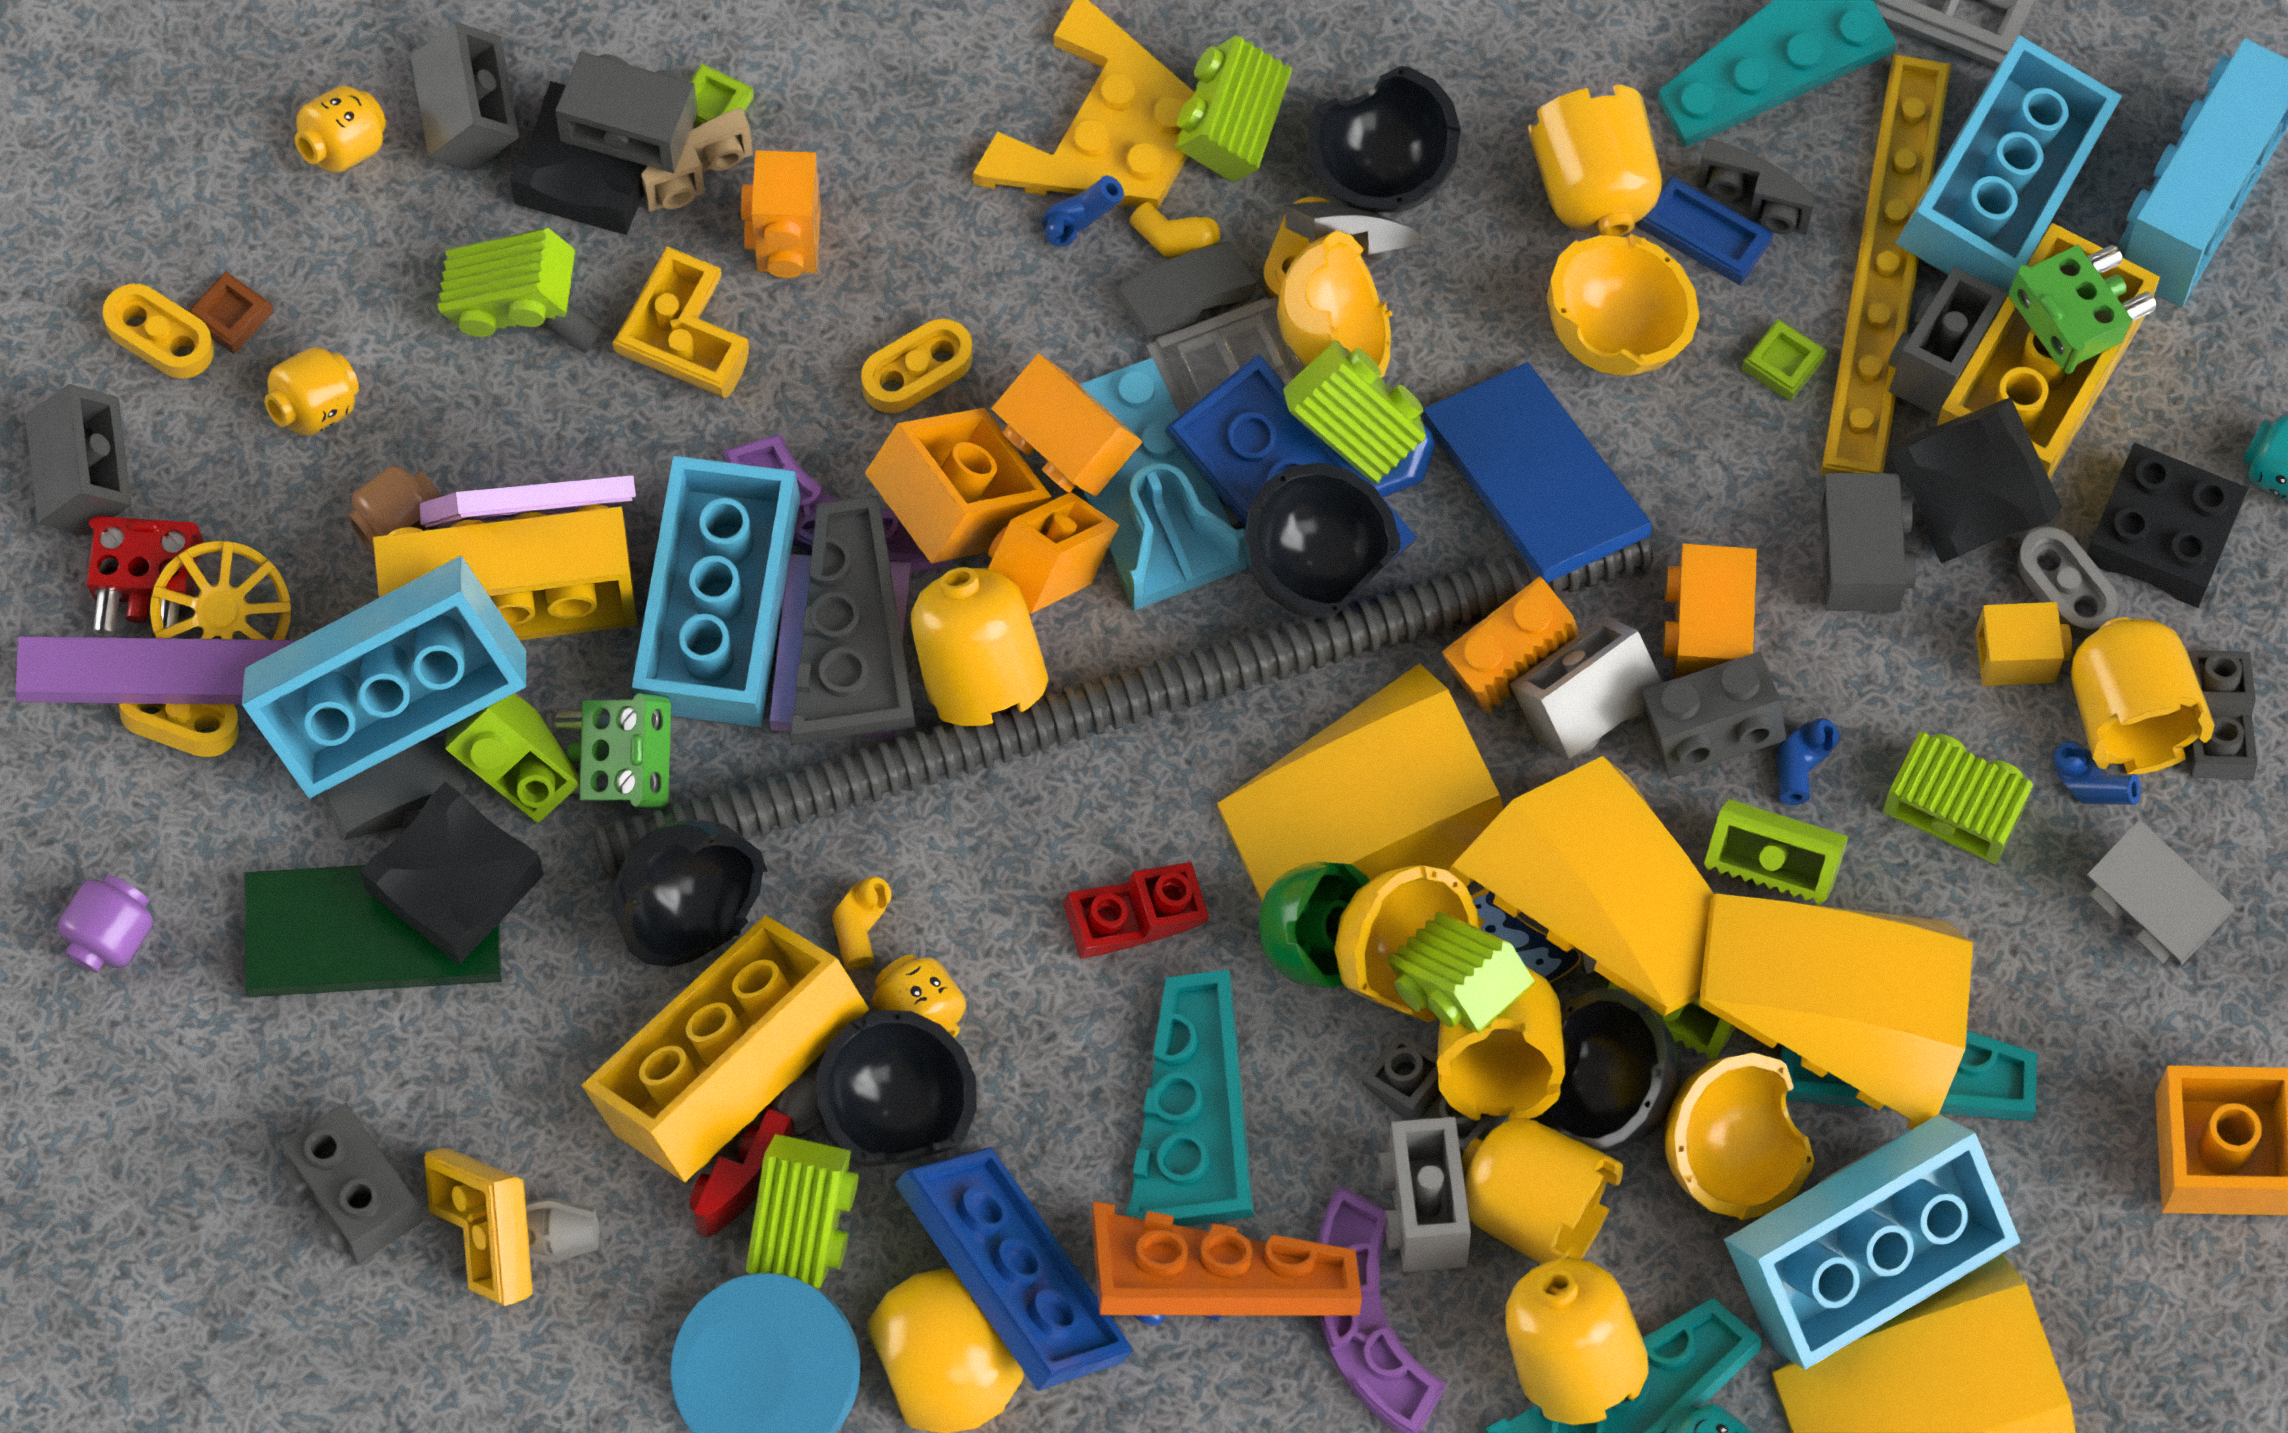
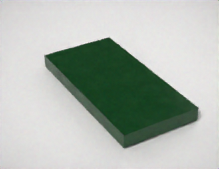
[244,865,502,997]

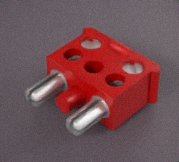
[87,516,205,639]

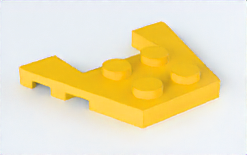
[973,0,1195,210]

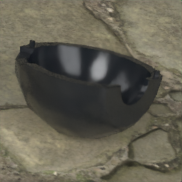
[1306,66,1461,213]
[1243,462,1400,620]
[612,820,768,967]
[1539,988,1682,1151]
[815,1010,977,1167]

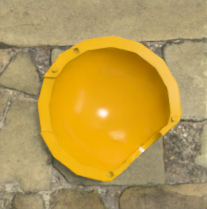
[1277,230,1392,378]
[1546,234,1700,377]
[1335,864,1478,1023]
[1665,1053,1815,1220]
[866,1268,1024,1433]

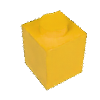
[1975,602,2072,686]

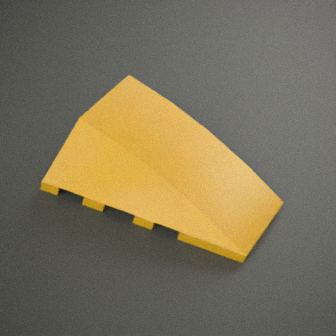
[1217,663,1504,902]
[1450,756,1714,1016]
[1699,893,1973,1130]
[1771,1254,2075,1433]

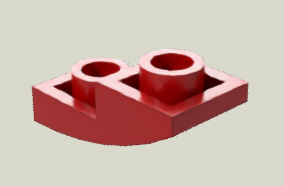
[1063,862,1209,959]
[689,1108,794,1238]

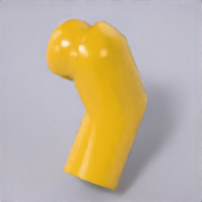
[1129,202,1221,259]
[832,876,892,970]

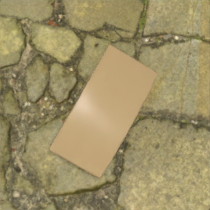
[641,107,753,212]

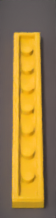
[1820,54,1951,476]

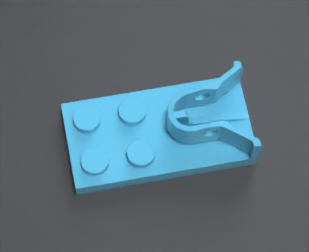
[1076,358,1247,610]

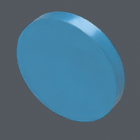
[671,1273,860,1433]

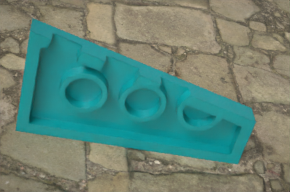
[1658,0,1897,148]
[1125,969,1255,1226]
[1779,1031,2037,1122]
[1485,1297,1762,1433]

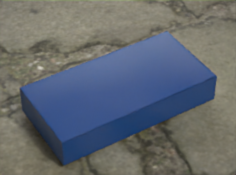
[1639,175,1773,286]

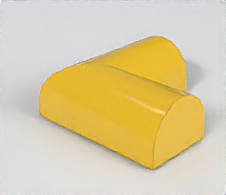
[613,246,749,398]
[424,1148,533,1306]

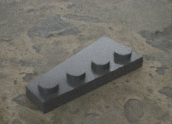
[790,495,915,745]

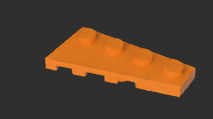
[1091,1201,1362,1316]

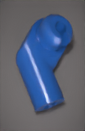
[1042,175,1124,247]
[1368,426,1435,498]
[1776,718,1839,805]
[2053,741,2141,805]

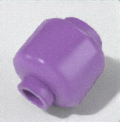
[57,874,153,973]

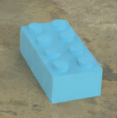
[1895,35,2122,292]
[2117,38,2288,308]
[632,456,801,728]
[242,555,526,799]
[1724,1114,2020,1369]

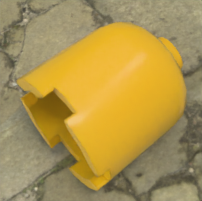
[1527,85,1662,237]
[910,567,1049,726]
[2071,617,2215,775]
[1437,966,1565,1121]
[1461,1118,1623,1264]
[1506,1258,1648,1425]

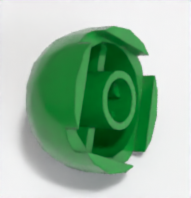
[1258,862,1370,988]

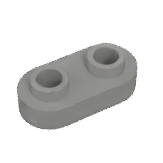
[2016,527,2119,639]

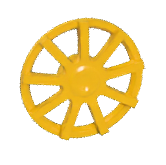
[150,541,291,640]

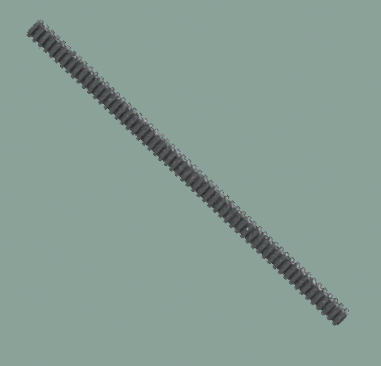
[594,537,1653,881]

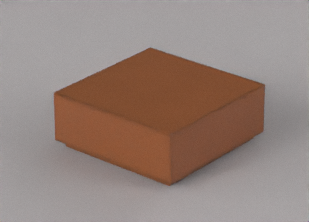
[188,271,274,354]

